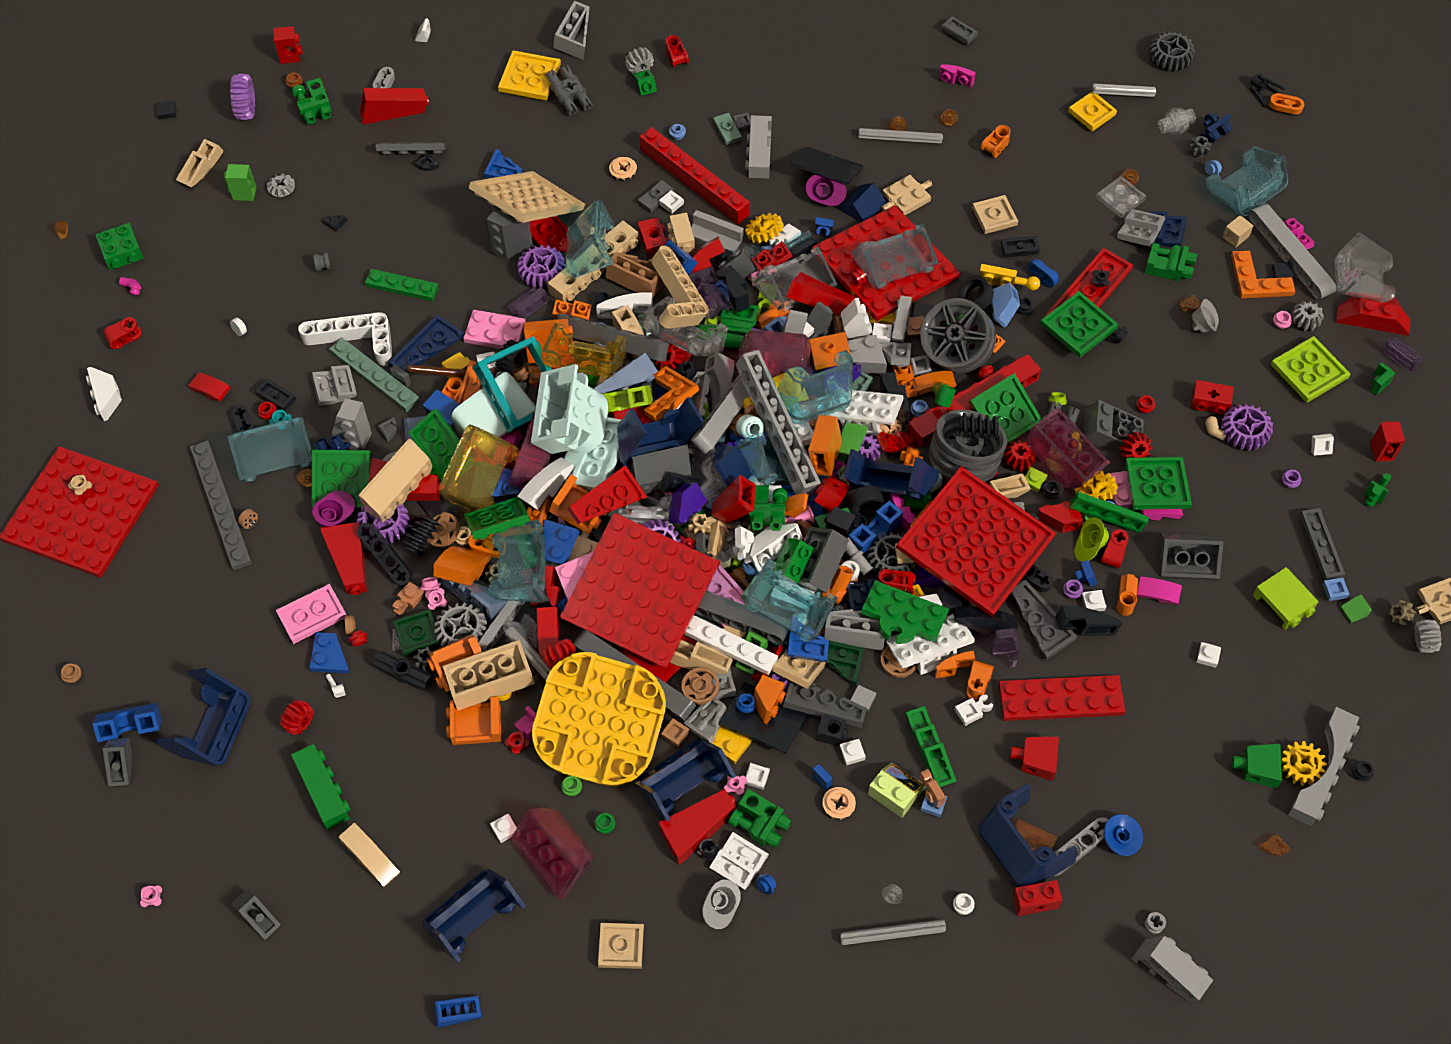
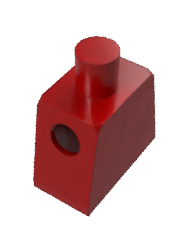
[1010,737,1059,781]

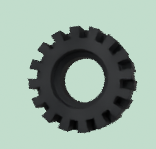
[495,339,527,375]

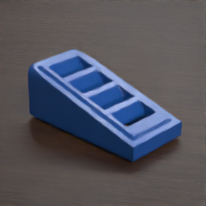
[665,240,697,276]
[433,996,482,1027]

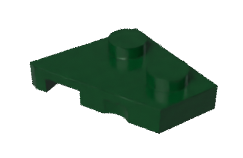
[825,640,864,685]

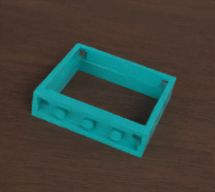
[472,336,552,433]

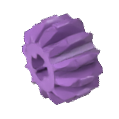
[859,434,882,461]

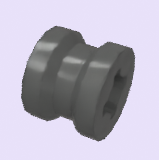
[313,252,331,271]

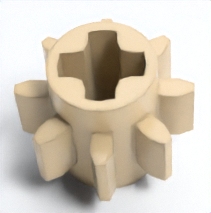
[688,513,712,537]

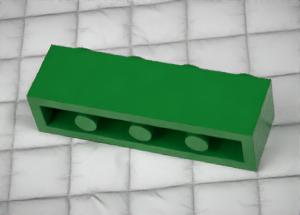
[291,744,350,830]

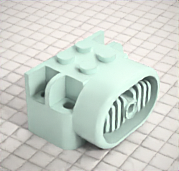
[531,364,608,454]
[564,417,630,491]

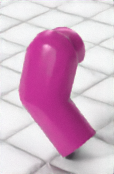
[119,277,141,295]

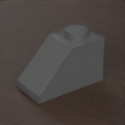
[103,738,132,786]
[231,890,281,940]

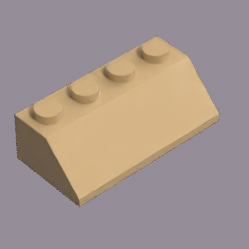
[359,438,432,523]
[443,640,535,710]

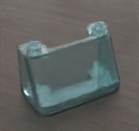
[1206,146,1288,216]
[565,199,614,278]
[851,223,939,289]
[777,350,853,424]
[227,416,312,482]
[734,433,810,485]
[489,520,551,603]
[744,558,837,642]

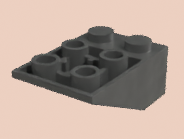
[1083,400,1144,450]

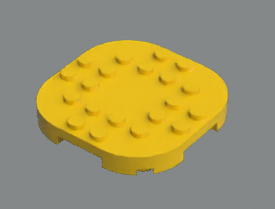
[532,652,666,786]

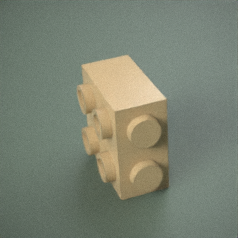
[667,213,695,263]

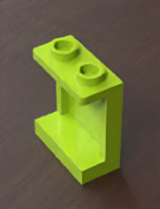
[1252,567,1319,630]

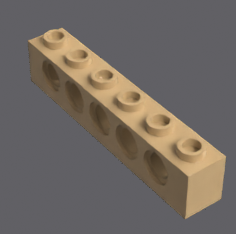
[548,221,639,302]

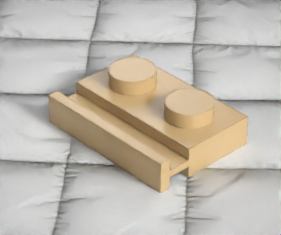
[706,521,732,568]

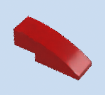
[689,236,725,276]

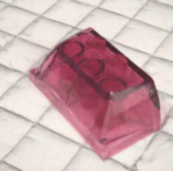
[738,330,813,381]
[1028,407,1110,489]
[508,409,555,488]
[511,807,595,899]

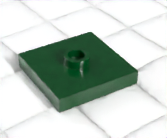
[392,609,441,657]

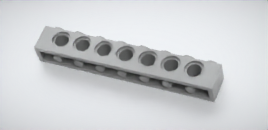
[735,350,821,495]

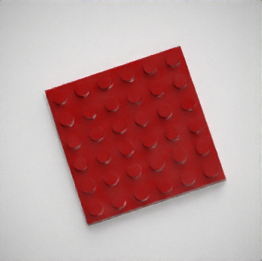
[812,205,961,321]
[0,446,159,578]
[895,466,1056,617]
[560,513,720,669]

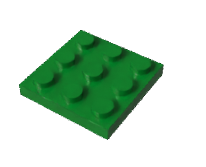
[1040,291,1119,358]
[968,373,1043,443]
[312,450,371,507]
[1125,457,1192,510]
[464,496,530,540]

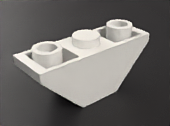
[841,298,873,339]
[86,367,122,421]
[750,523,803,571]

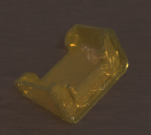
[542,323,626,378]
[439,424,519,511]

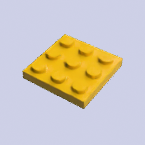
[498,51,561,100]

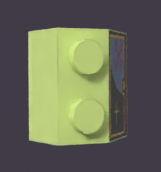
[868,763,926,818]

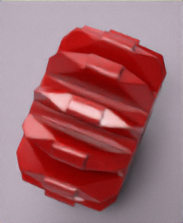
[655,341,685,371]
[1119,432,1153,460]
[1003,440,1036,472]
[541,639,576,669]
[280,699,314,735]

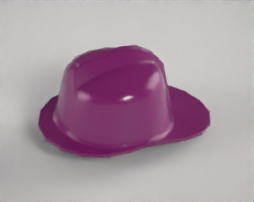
[806,174,847,206]
[312,491,355,527]

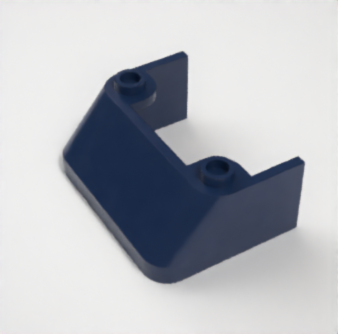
[617,397,704,466]
[844,449,939,500]
[156,668,251,766]
[634,739,736,821]
[979,784,1077,887]
[422,869,526,962]

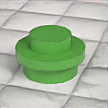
[561,776,582,796]

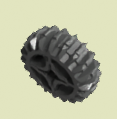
[1149,31,1195,72]
[867,532,918,576]

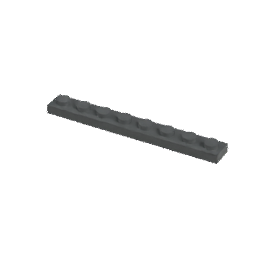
[190,440,252,571]

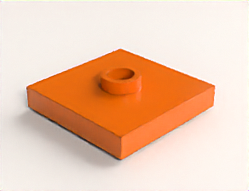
[810,332,852,370]

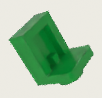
[903,492,931,510]

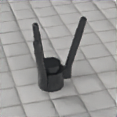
[1250,73,1285,107]

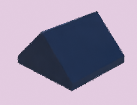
[838,183,887,223]
[714,443,752,487]

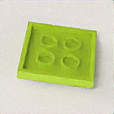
[1270,336,1351,403]

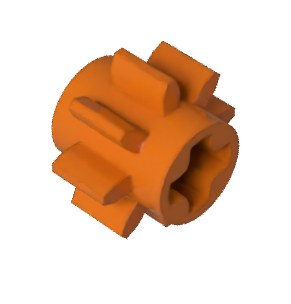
[899,447,924,466]

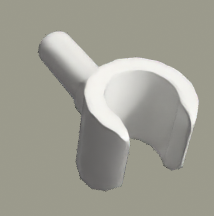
[326,674,345,698]

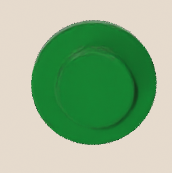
[594,813,615,834]

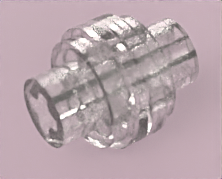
[1158,107,1196,136]

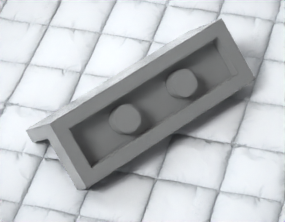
[691,210,743,253]

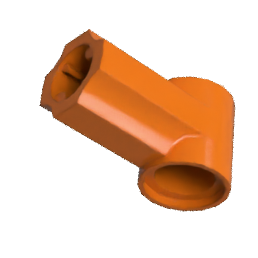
[755,300,789,329]
[821,565,854,606]
[1116,574,1138,616]

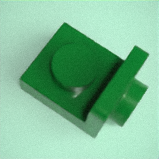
[633,69,657,96]
[1371,362,1395,395]

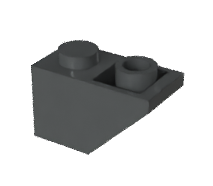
[715,249,757,279]
[806,301,833,337]

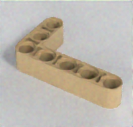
[651,246,709,329]

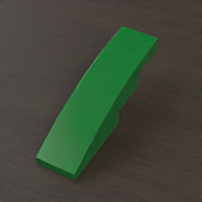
[905,706,956,787]

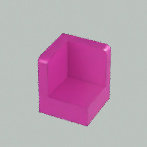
[514,706,536,742]

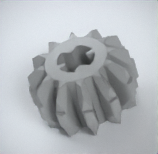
[625,47,654,74]
[1291,301,1324,331]
[1414,620,1442,653]

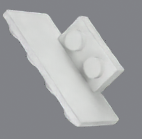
[822,388,904,436]
[886,614,974,675]

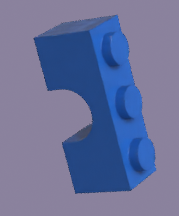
[848,500,903,556]
[92,703,162,742]

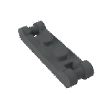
[718,513,751,562]

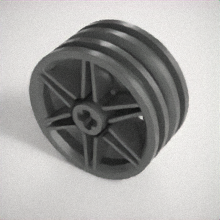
[921,298,996,373]
[928,410,1007,482]

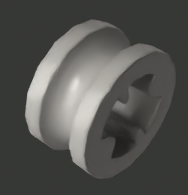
[1145,912,1166,934]

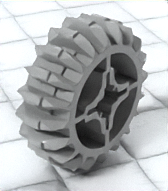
[434,602,488,647]

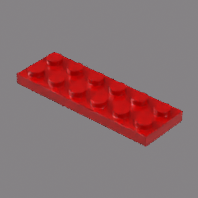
[1044,248,1133,317]
[999,675,1125,721]

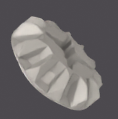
[267,173,295,197]

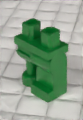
[292,78,332,125]
[1145,242,1198,282]
[749,485,788,531]
[728,789,792,848]

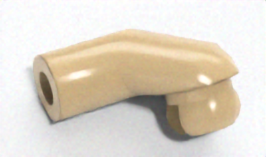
[1205,416,1226,441]

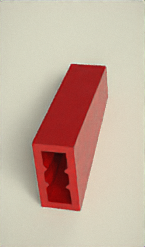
[359,88,428,124]
[786,272,857,316]
[368,458,443,501]
[321,522,367,595]
[659,789,737,865]

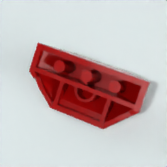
[1335,291,1411,336]

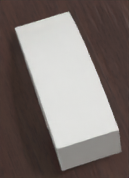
[596,293,653,319]
[518,458,574,510]

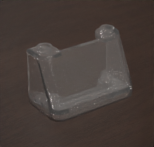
[1335,232,1396,302]
[751,246,838,312]
[642,296,728,357]

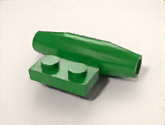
[696,301,769,350]

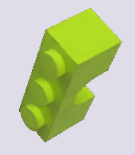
[603,385,653,412]

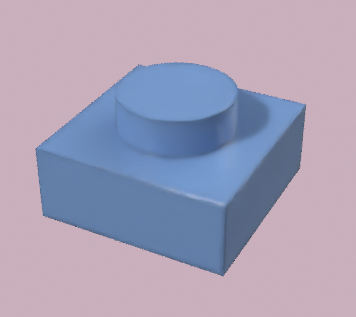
[1323,578,1350,601]
[921,796,947,818]

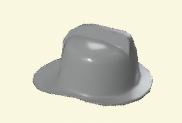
[1192,299,1219,333]
[702,880,741,929]

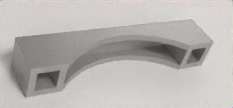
[694,352,735,461]
[1288,707,1360,827]

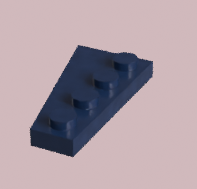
[389,315,465,373]

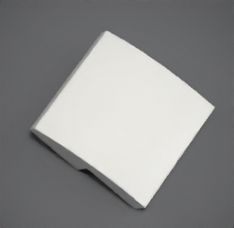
[709,832,769,890]

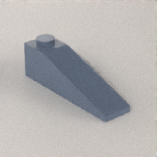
[593,353,658,394]
[436,577,508,624]

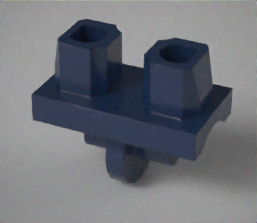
[1200,113,1233,143]
[314,435,351,450]

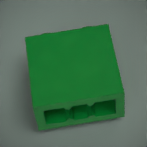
[95,222,144,270]

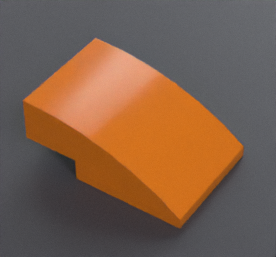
[434,546,491,586]

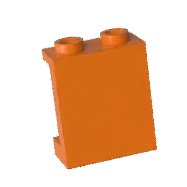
[549,474,607,534]
[427,634,482,692]
[446,696,501,745]

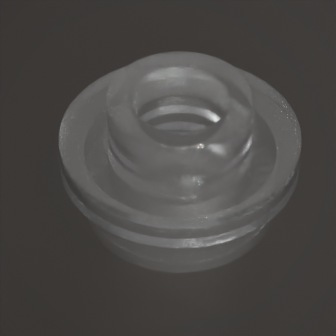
[882,884,903,904]

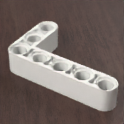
[298,313,393,366]

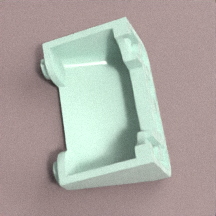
[452,372,536,457]

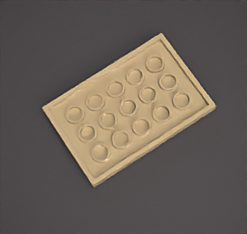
[469,171,585,223]

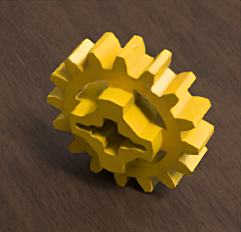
[745,213,784,243]
[1075,471,1118,501]
[1281,741,1327,786]

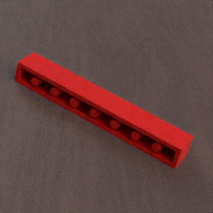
[639,127,750,225]
[908,354,1041,448]

